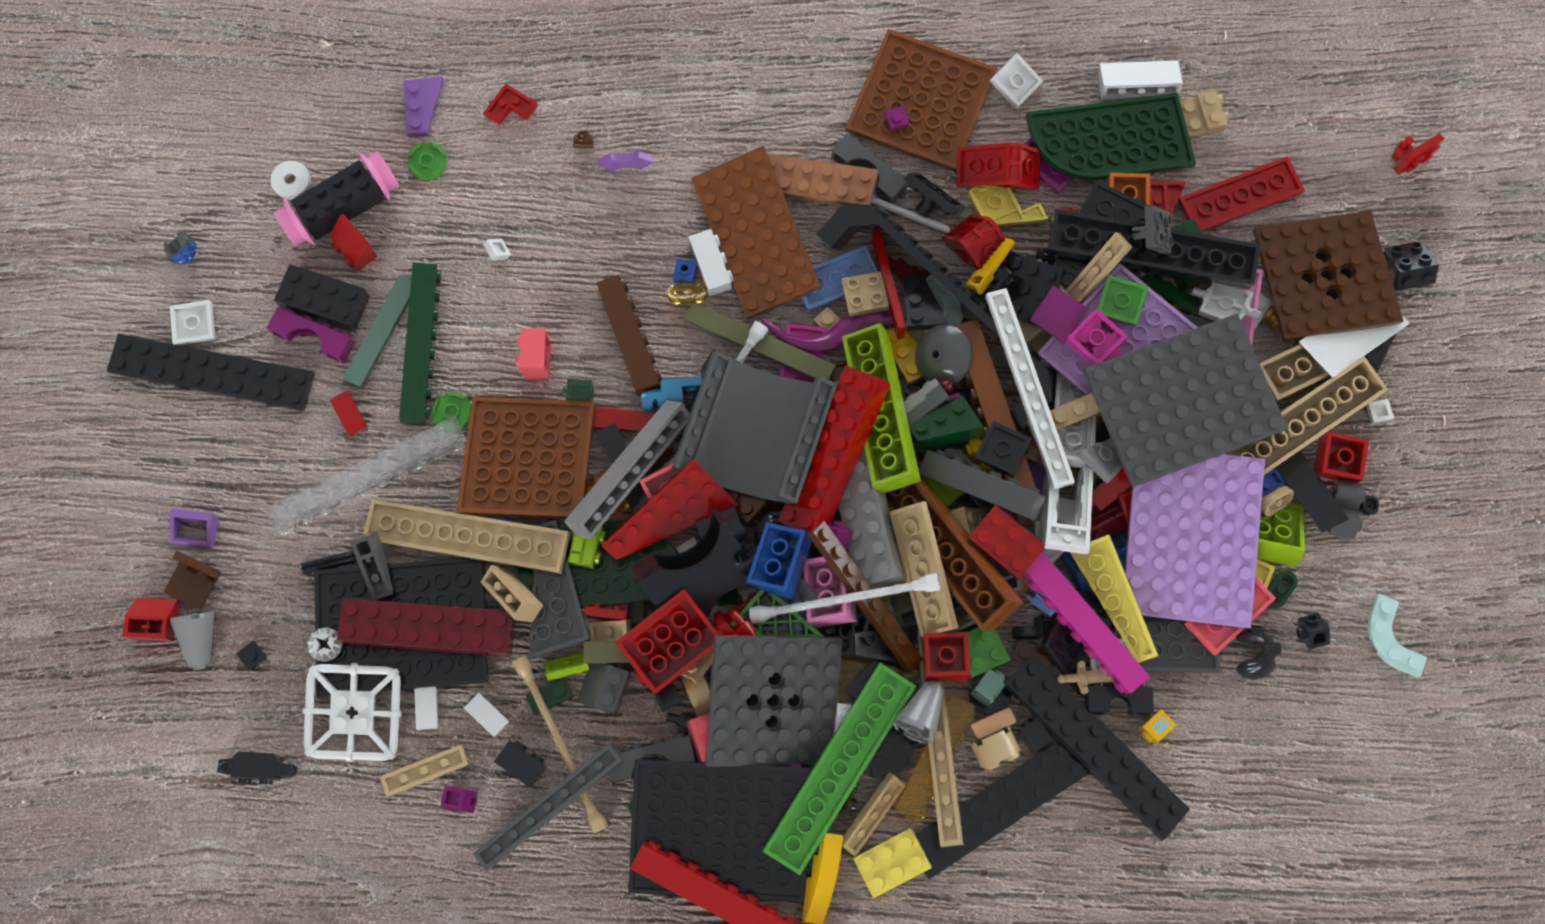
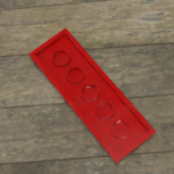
[1178,156,1305,232]

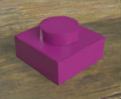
[884,106,910,132]

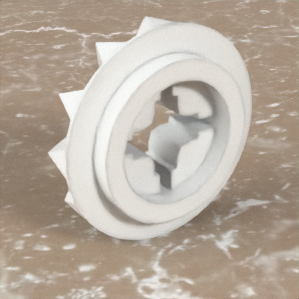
[307,627,342,662]

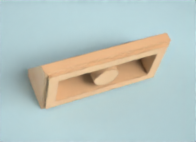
[970,707,1016,739]

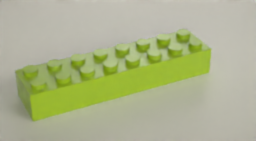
[842,323,921,494]

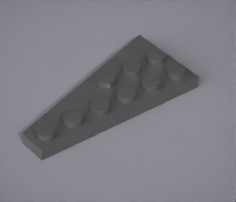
[528,520,591,660]

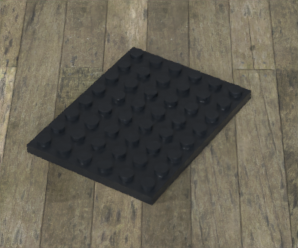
[314,558,488,697]
[628,759,810,902]

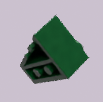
[909,396,985,453]

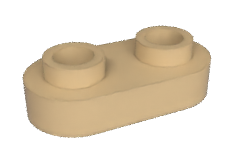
[1261,486,1294,516]

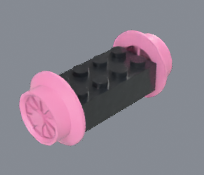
[273,151,400,247]

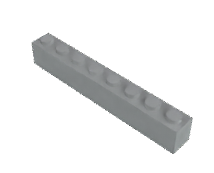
[564,400,690,539]

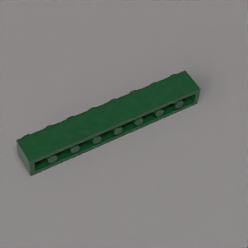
[399,262,442,425]

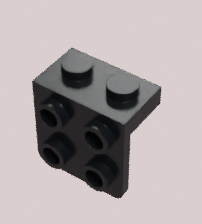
[1384,241,1439,291]

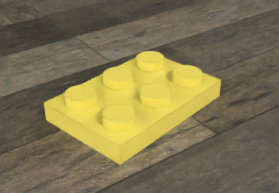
[853,827,932,898]

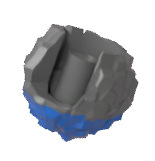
[163,232,197,264]

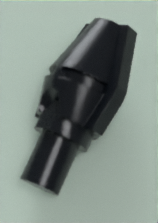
[666,712,697,734]

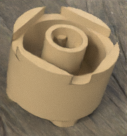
[970,726,1020,770]

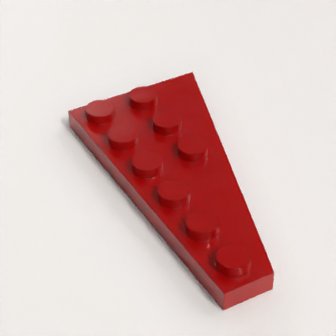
[601,458,737,560]

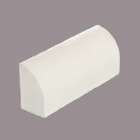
[1099,61,1183,100]

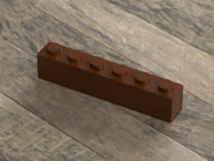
[596,275,662,397]

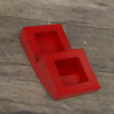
[330,390,368,436]

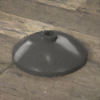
[915,325,973,385]

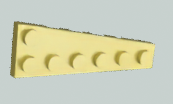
[1070,535,1159,663]

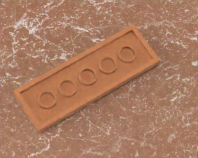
[768,154,879,206]

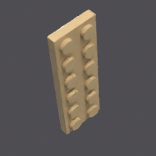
[889,501,959,637]

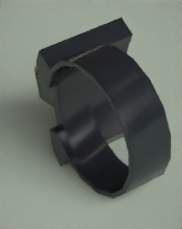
[1011,614,1052,640]

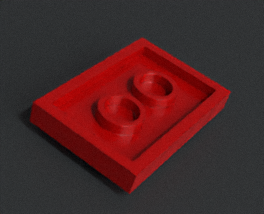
[967,505,1045,580]

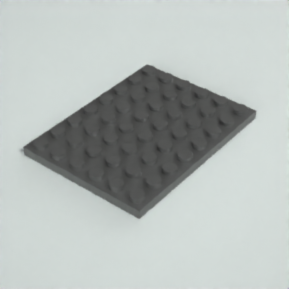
[1083,313,1288,488]

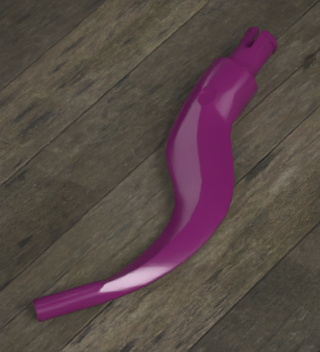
[761,311,893,351]

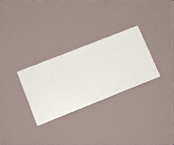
[1299,316,1410,378]

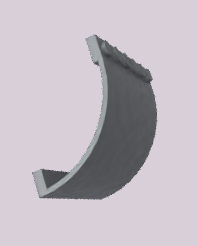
[672,351,837,504]

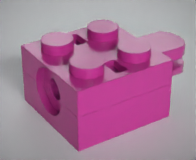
[1065,308,1128,366]

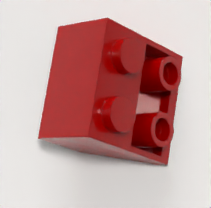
[122,598,179,642]

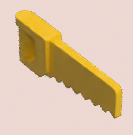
[966,238,1015,294]

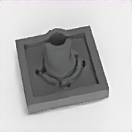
[1132,205,1173,254]

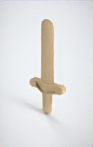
[1057,661,1115,695]

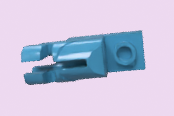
[641,377,703,412]

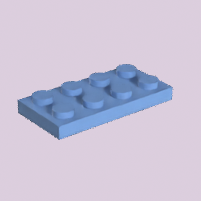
[801,246,878,312]

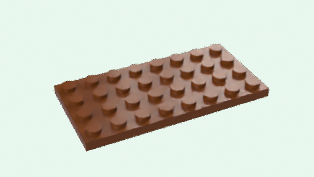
[692,145,822,320]

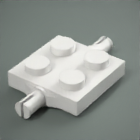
[1191,283,1261,321]

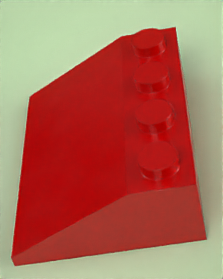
[615,589,719,695]

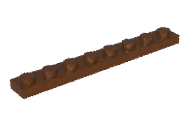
[808,521,923,674]

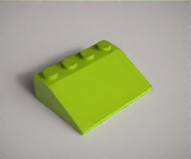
[1257,502,1305,567]

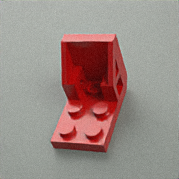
[956,143,1041,190]
[941,214,1013,270]

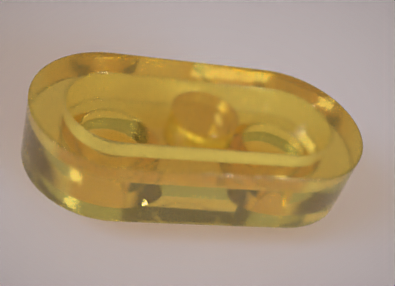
[667,283,708,304]

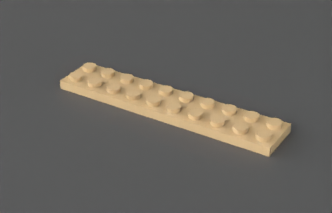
[363,499,570,574]

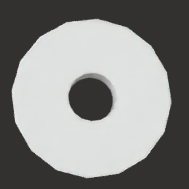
[270,161,311,200]

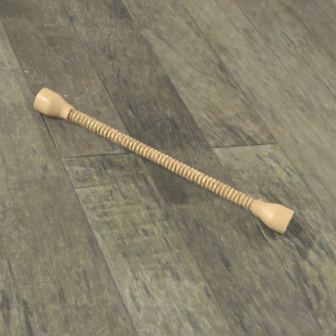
[512,655,609,834]

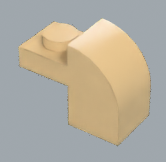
[681,675,710,717]

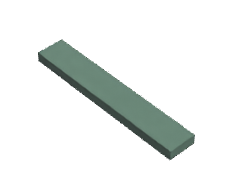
[342,275,411,389]

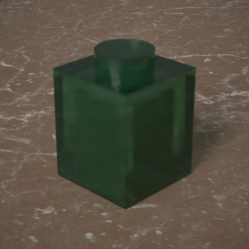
[563,379,594,401]

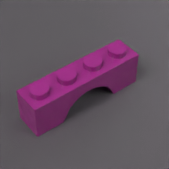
[267,307,355,364]

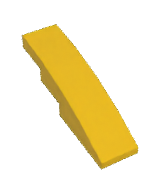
[802,833,843,924]

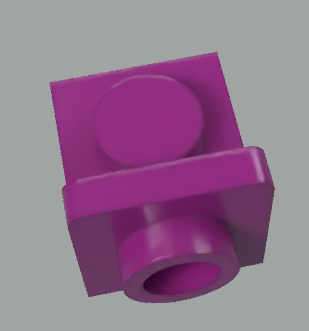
[440,786,478,813]

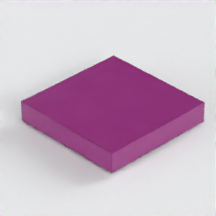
[1030,286,1088,344]

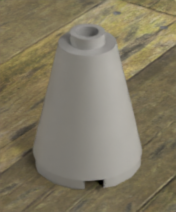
[170,611,215,670]
[893,680,944,744]

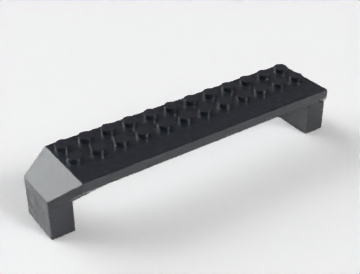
[817,204,1056,429]

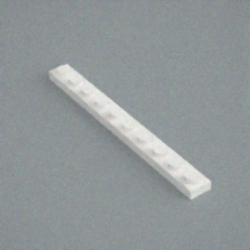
[985,288,1075,490]

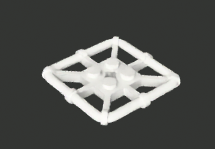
[302,663,402,762]

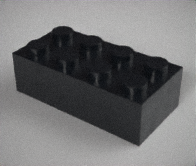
[274,264,370,332]

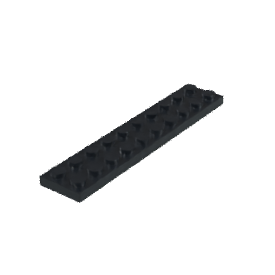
[106,333,315,412]
[1004,655,1190,841]
[916,740,1091,879]

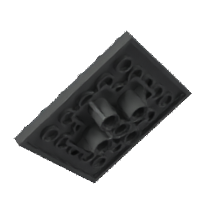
[705,635,843,767]

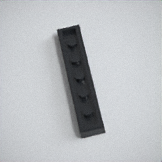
[596,423,649,514]

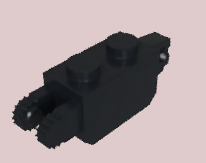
[217,751,298,785]

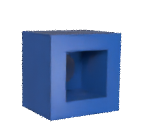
[673,258,697,286]

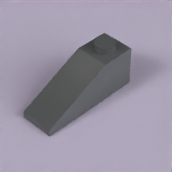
[350,530,393,601]

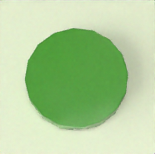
[408,142,448,181]
[431,392,471,432]

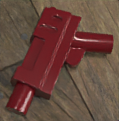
[887,255,931,285]

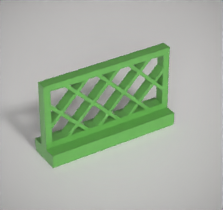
[730,589,824,636]

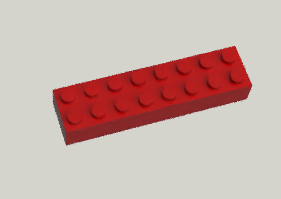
[777,365,890,533]

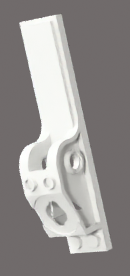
[1040,372,1096,555]

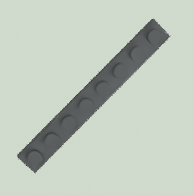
[473,743,624,871]

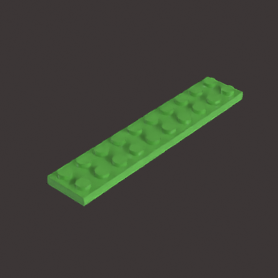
[762,662,916,875]

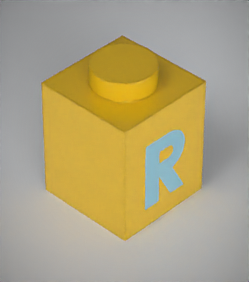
[1139,709,1176,744]

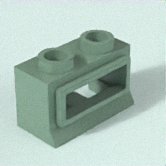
[970,669,1005,707]

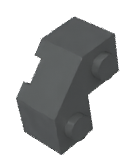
[1328,478,1366,539]

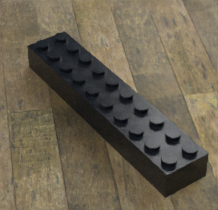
[1046,209,1261,289]

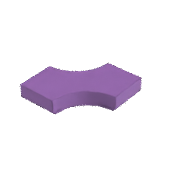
[598,151,654,171]

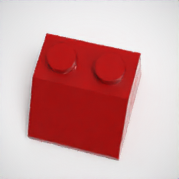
[329,214,377,271]

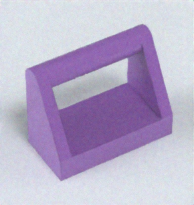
[170,508,219,549]

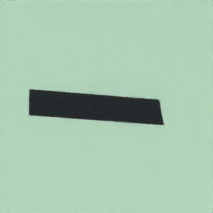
[1276,451,1349,532]

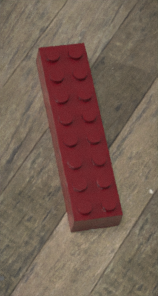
[337,598,516,657]

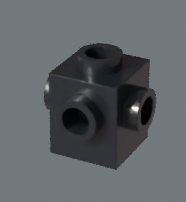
[1296,613,1330,649]

